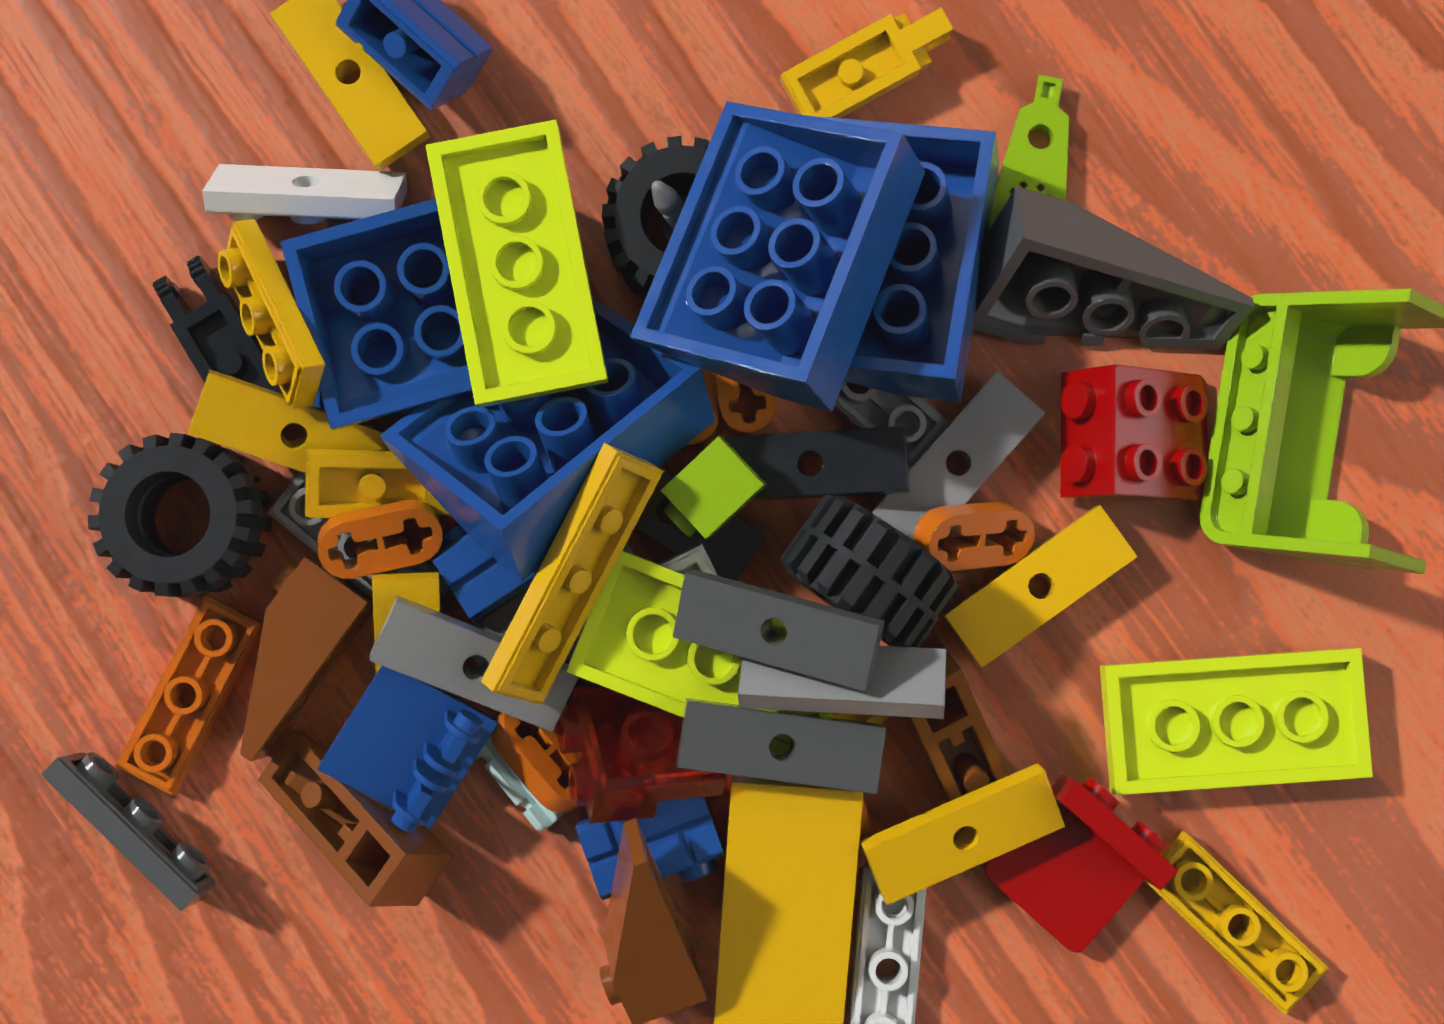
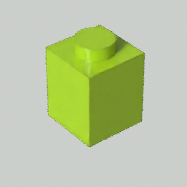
[661,436,767,539]

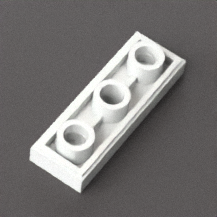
[202,164,407,224]
[848,865,927,1024]

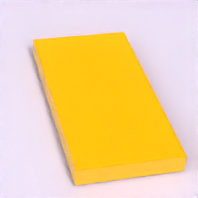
[714,775,864,1024]

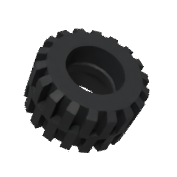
[602,136,709,296]
[88,433,272,597]
[780,494,960,648]

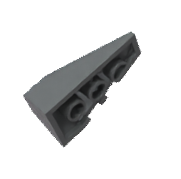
[972,186,1255,350]

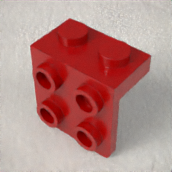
[1060,364,1208,501]
[984,774,1178,953]

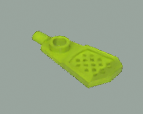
[989,75,1069,230]

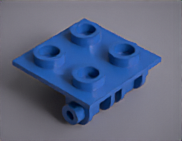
[317,665,499,833]

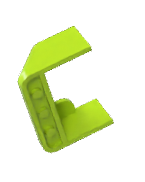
[1199,288,1444,574]

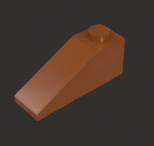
[240,557,373,762]
[904,634,1009,830]
[258,729,453,907]
[599,818,707,1024]

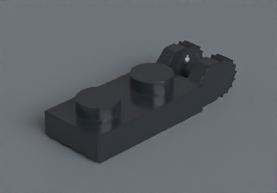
[153,255,283,394]

